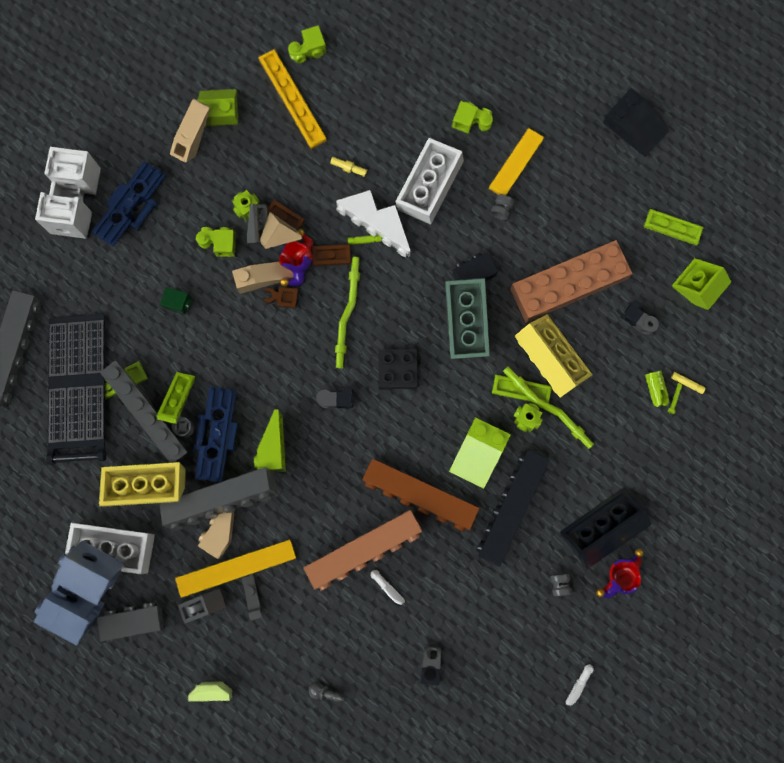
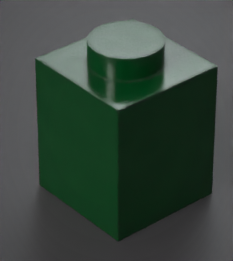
[160,287,192,315]

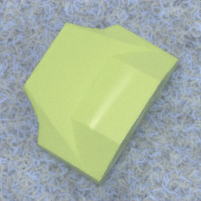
[188,682,232,701]

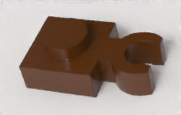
[264,287,298,309]

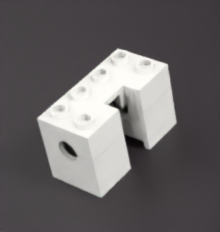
[35,147,101,239]

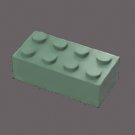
[445,278,490,359]

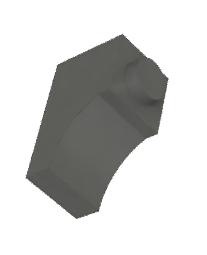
[178,589,226,624]

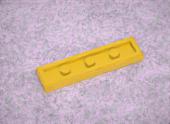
[489,128,544,195]

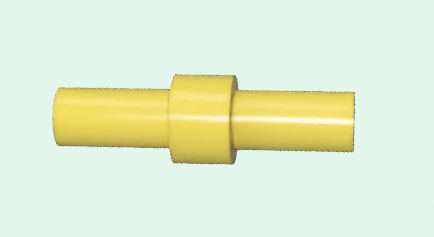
[330,157,367,177]

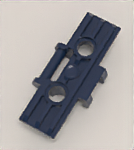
[92,161,166,247]
[193,387,240,482]

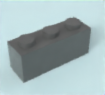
[97,602,164,642]

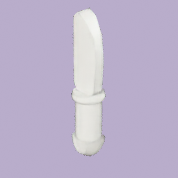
[371,570,405,605]
[566,664,593,706]

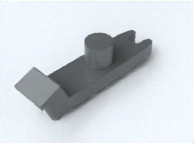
[242,573,262,620]

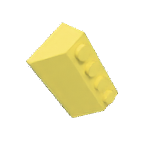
[515,314,593,397]
[99,462,186,507]

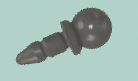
[308,682,344,701]

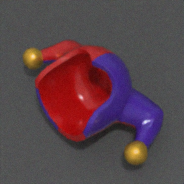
[279,229,313,287]
[596,549,644,598]

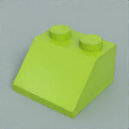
[197,89,238,126]
[672,258,731,310]

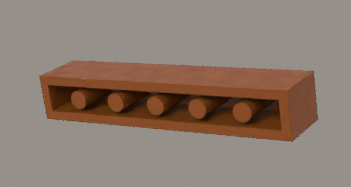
[362,459,479,532]

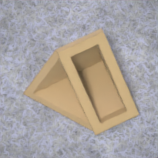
[260,212,302,249]

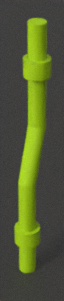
[335,257,360,369]
[503,366,594,449]

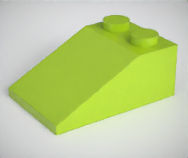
[254,409,286,473]
[449,418,511,489]

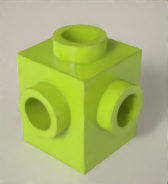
[232,190,260,222]
[513,403,543,432]

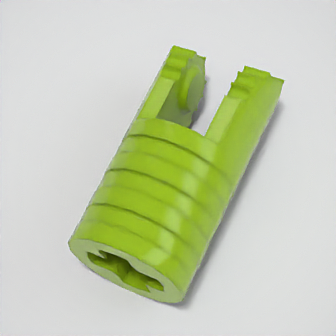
[645,371,669,407]

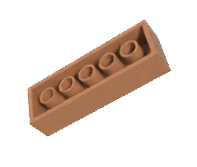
[510,240,633,322]
[304,510,422,591]

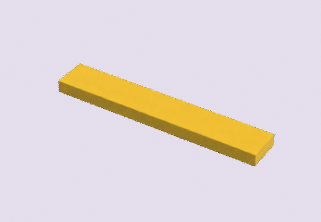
[258,49,327,149]
[175,540,296,598]

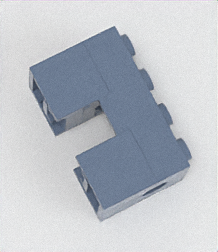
[34,541,124,646]

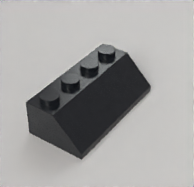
[560,488,651,569]

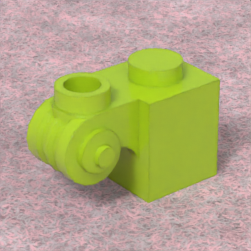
[288,25,326,63]
[452,101,493,134]
[196,227,236,257]

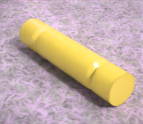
[671,371,706,394]

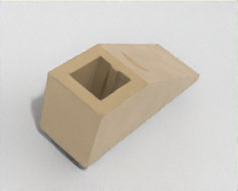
[170,99,210,163]
[198,511,235,559]

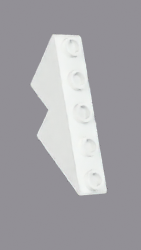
[336,190,411,257]

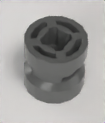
[490,194,514,220]
[172,417,195,438]
[550,574,573,596]

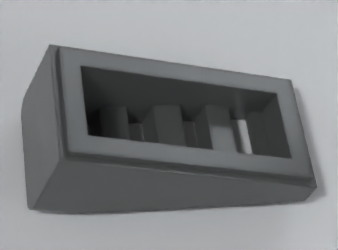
[247,204,268,243]

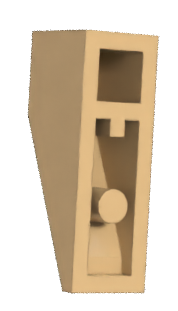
[232,262,293,294]

